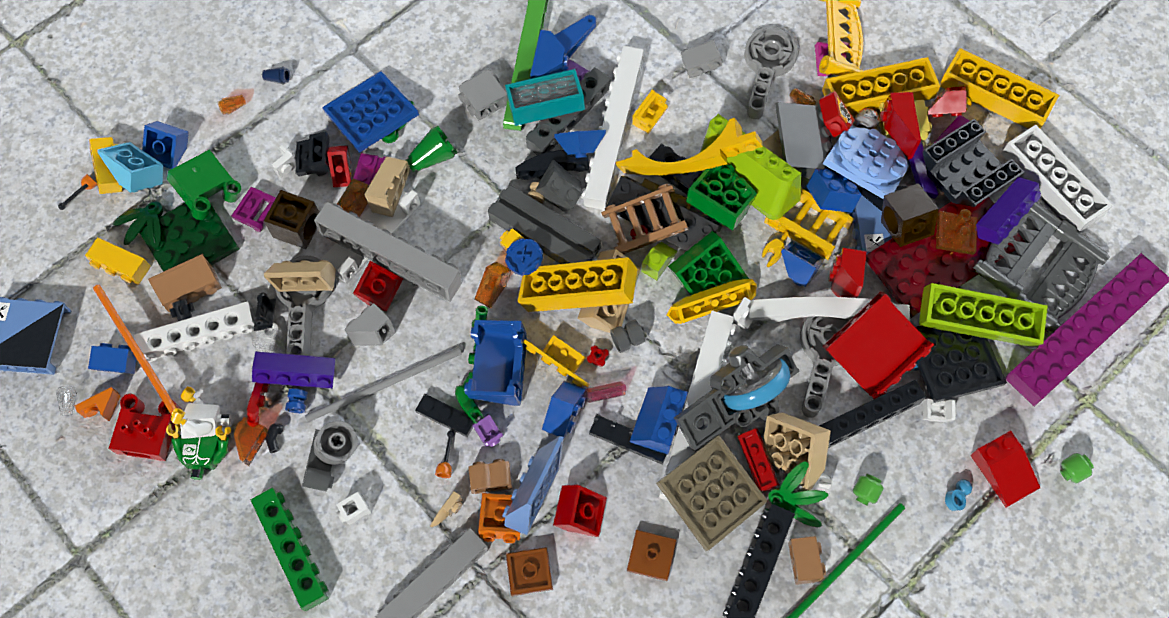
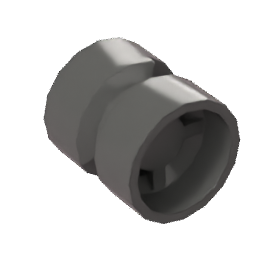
[610,319,645,353]

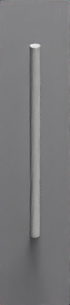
[305,347,462,422]

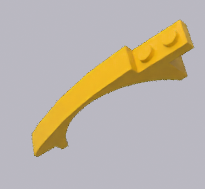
[616,118,763,175]

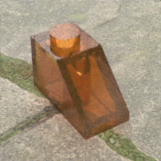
[474,261,511,308]
[234,417,268,467]

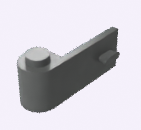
[302,429,338,492]

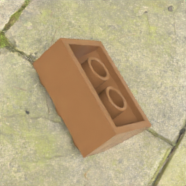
[148,254,222,312]

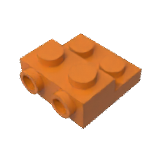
[478,493,520,543]

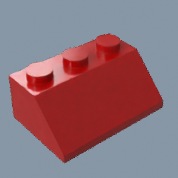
[828,248,867,298]

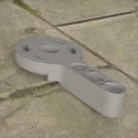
[744,28,798,119]
[275,255,331,356]
[800,316,849,418]

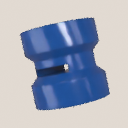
[285,389,308,414]

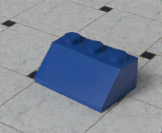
[630,386,688,454]

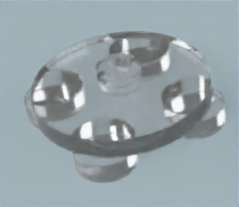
[252,328,287,354]

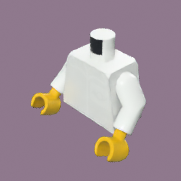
[171,386,231,438]

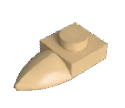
[430,491,463,528]

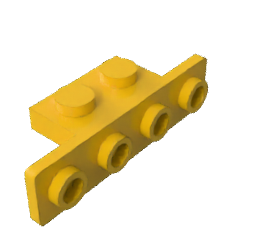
[523,335,590,387]

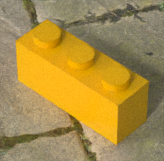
[89,137,122,194]
[85,237,151,285]

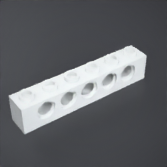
[134,301,255,362]

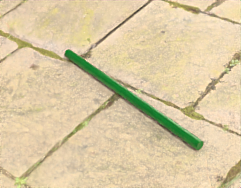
[786,503,906,618]

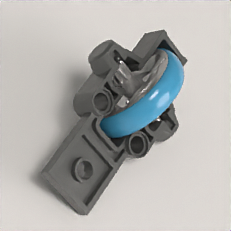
[674,344,800,452]

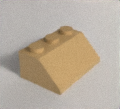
[264,260,336,292]

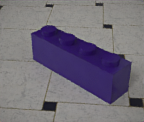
[976,177,1041,245]
[252,351,336,389]

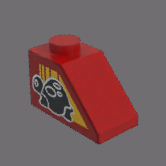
[819,91,854,137]
[327,145,352,188]

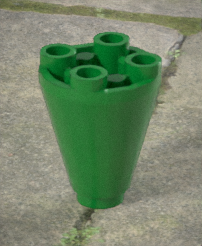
[405,126,458,172]

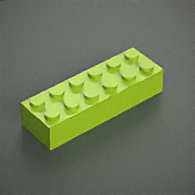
[919,283,1048,347]

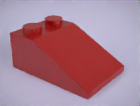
[880,92,921,159]
[970,430,1041,508]

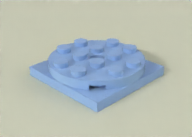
[823,125,910,199]

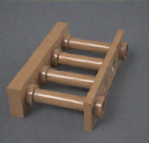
[601,184,689,254]

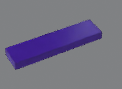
[908,142,939,199]

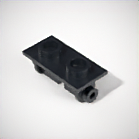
[254,292,276,331]

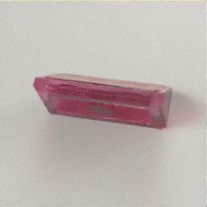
[585,381,626,403]

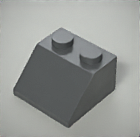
[535,160,582,211]

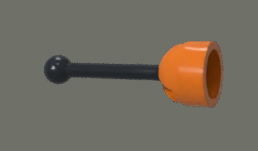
[58,174,97,210]
[435,430,455,478]

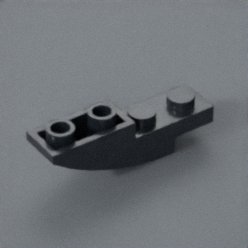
[515,150,589,180]

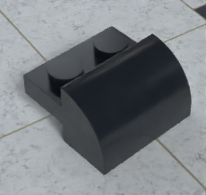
[295,132,329,177]

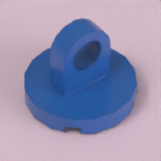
[505,238,543,276]

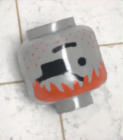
[853,108,880,130]

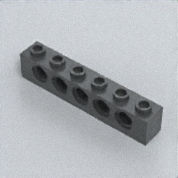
[526,67,611,155]

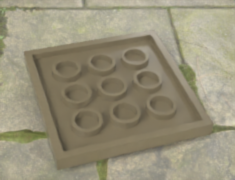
[656,435,768,551]

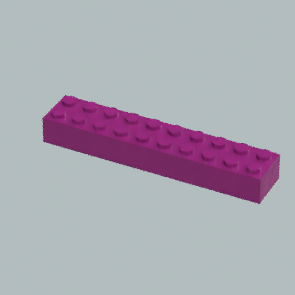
[1005,253,1169,407]

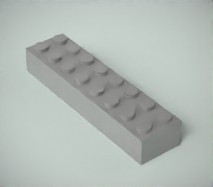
[314,202,462,302]

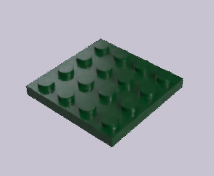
[140,203,240,272]

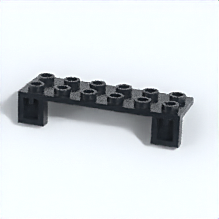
[606,176,723,251]

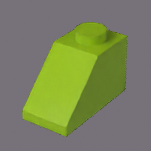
[641,242,677,281]

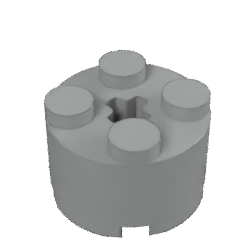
[314,421,358,465]

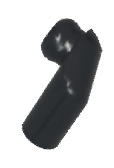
[265,423,284,453]

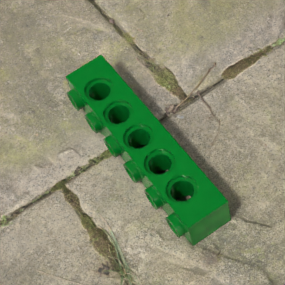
[250,487,329,611]

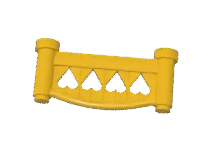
[819,0,863,76]

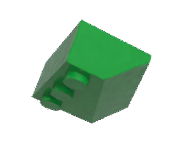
[686,164,757,231]
[668,231,749,295]

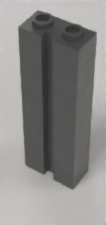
[488,185,601,264]

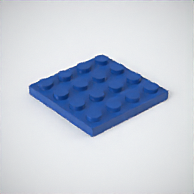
[322,71,419,153]

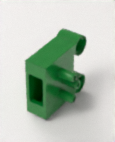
[167,149,241,220]

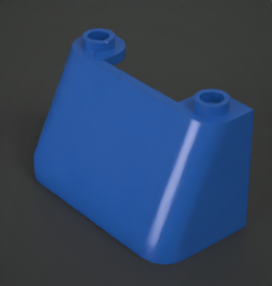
[464,320,527,406]

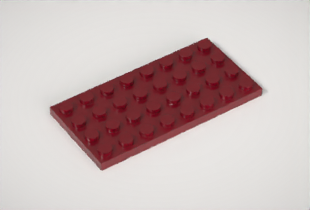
[866,197,1026,319]

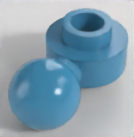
[945,479,973,511]

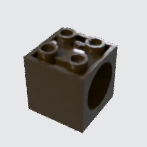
[881,183,939,247]
[263,190,319,249]

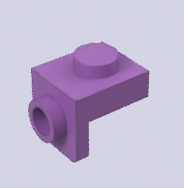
[472,414,504,447]

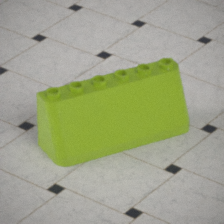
[700,114,801,220]

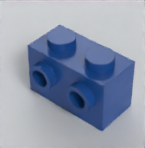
[88,343,137,374]

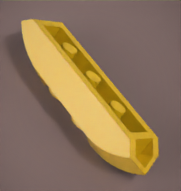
[666,279,757,324]

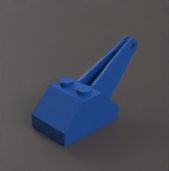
[530,15,596,79]

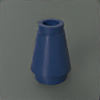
[262,67,290,84]

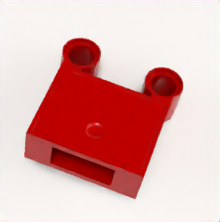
[108,393,182,461]

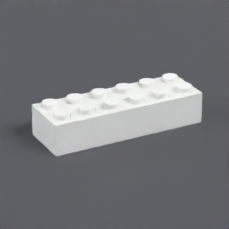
[1001,125,1113,233]

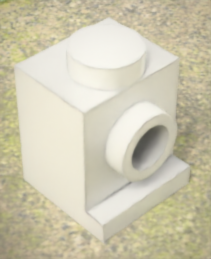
[336,492,371,525]

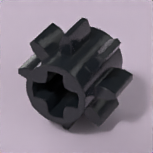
[169,299,195,321]

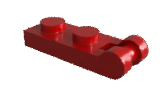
[247,383,270,427]

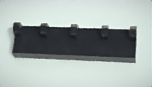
[589,413,667,465]

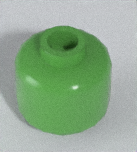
[1060,453,1094,483]
[853,474,884,506]

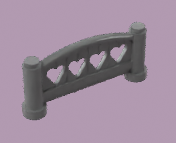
[973,202,1070,299]
[1016,224,1110,333]

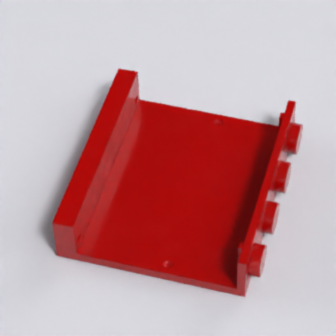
[823,291,934,399]

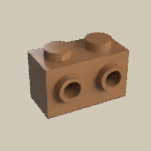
[788,536,826,585]

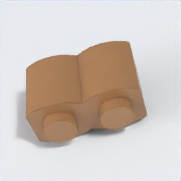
[468,459,512,494]

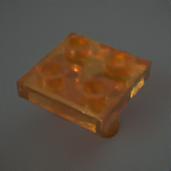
[936,209,977,255]

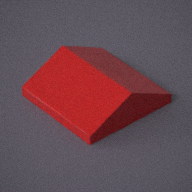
[352,261,403,312]

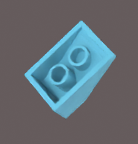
[98,142,163,193]

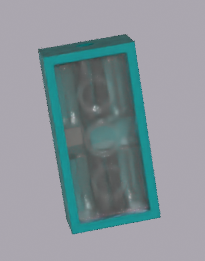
[505,69,585,126]

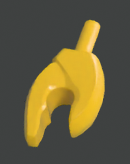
[761,231,789,267]

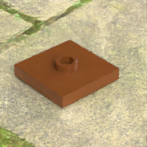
[627,530,676,581]
[506,547,553,596]

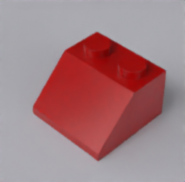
[553,485,607,537]

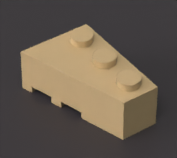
[364,156,410,217]

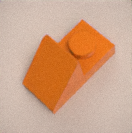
[74,387,120,421]

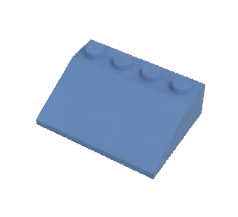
[503,436,564,535]

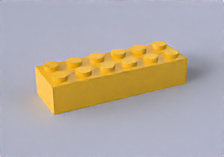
[940,48,1059,129]
[822,57,940,116]
[518,257,638,312]

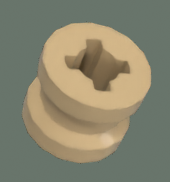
[527,182,545,204]

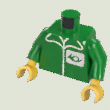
[166,424,231,480]

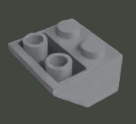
[344,303,396,346]

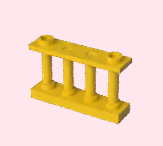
[764,187,854,260]

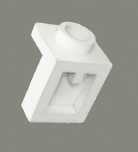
[733,297,753,329]

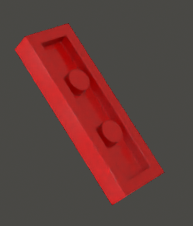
[738,428,779,493]

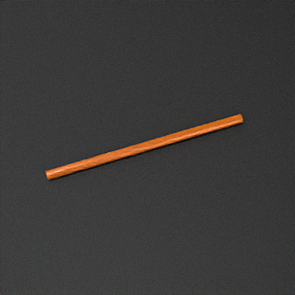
[93,285,177,414]

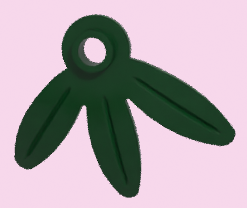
[113,202,163,248]

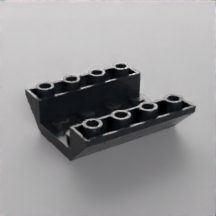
[923,119,1024,207]

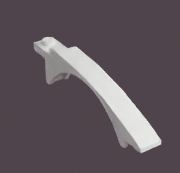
[749,297,910,324]

